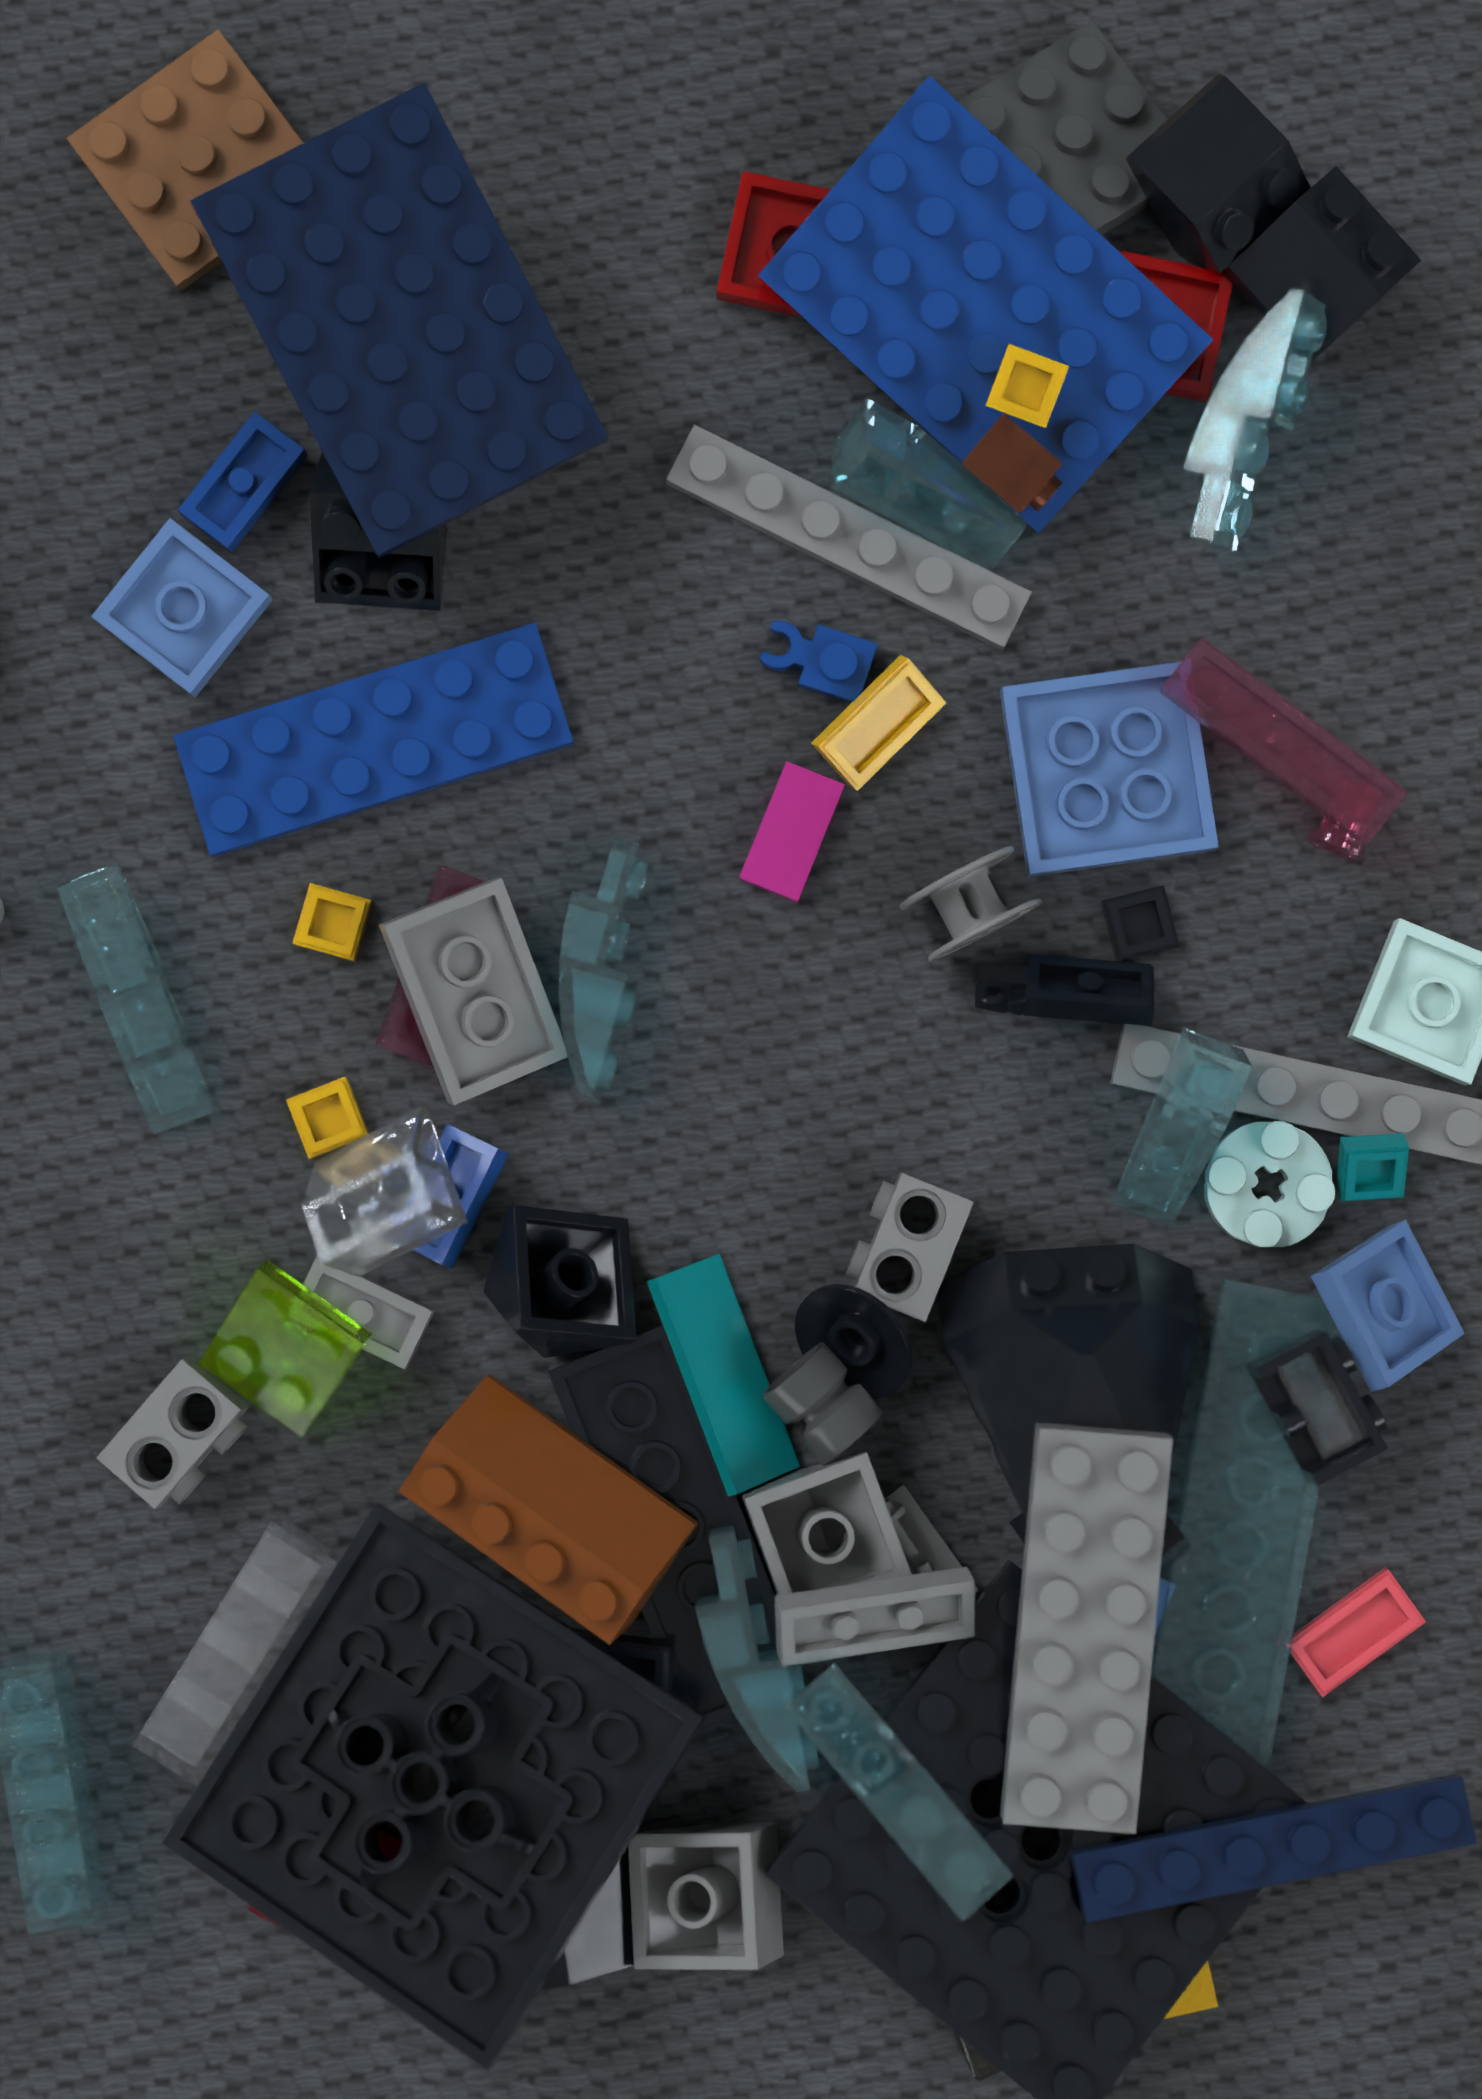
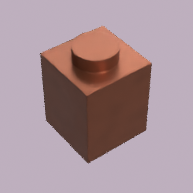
[961,413,1063,514]

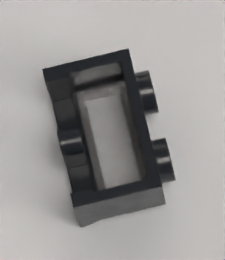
[1245,1330,1388,1486]

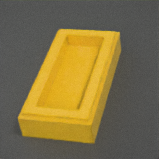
[811,655,946,791]

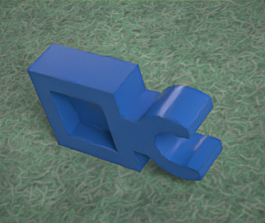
[760,620,878,704]

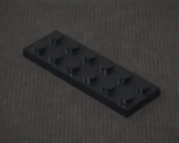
[548,1325,811,1731]

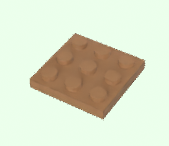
[67,29,303,292]

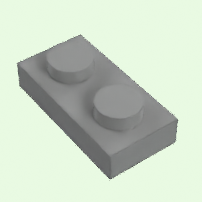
[289,1256,435,1370]

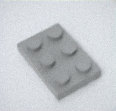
[379,878,569,1105]

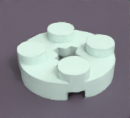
[1204,1121,1335,1247]

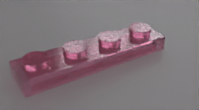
[1160,637,1409,847]

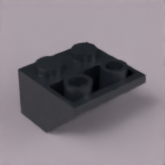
[309,453,447,611]

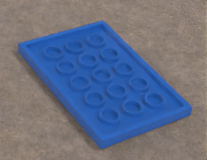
[758,75,1213,533]

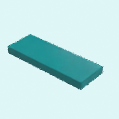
[646,1253,800,1497]

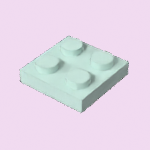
[1347,918,1482,1086]

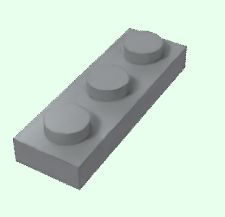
[775,1567,975,1667]

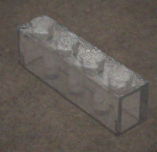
[132,1515,344,1787]

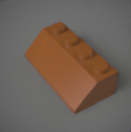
[398,1374,699,1645]

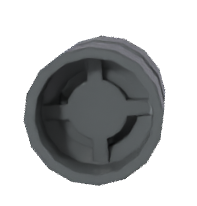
[761,1342,883,1465]

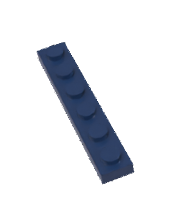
[1070,1774,1477,1922]

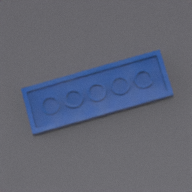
[173,622,574,857]

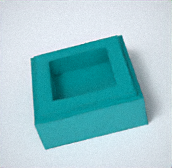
[1336,1133,1409,1202]

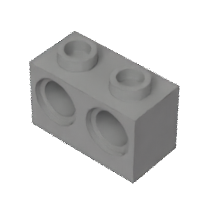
[845,1173,974,1322]
[96,1356,250,1509]

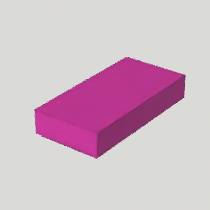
[739,761,845,903]

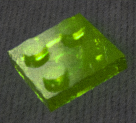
[198,1260,372,1437]

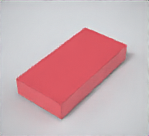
[1282,1567,1426,1697]

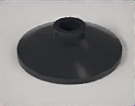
[795,1284,912,1399]

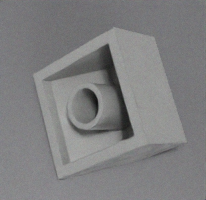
[740,1452,912,1595]
[628,1822,784,1970]

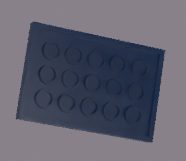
[190,82,608,559]

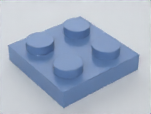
[91,518,273,698]
[1311,1220,1465,1392]

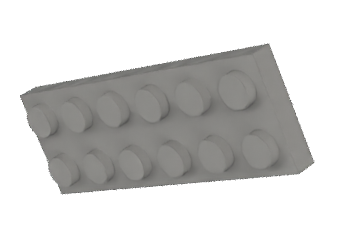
[1000,1423,1173,1834]

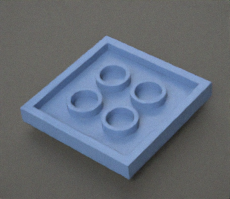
[1000,660,1219,877]

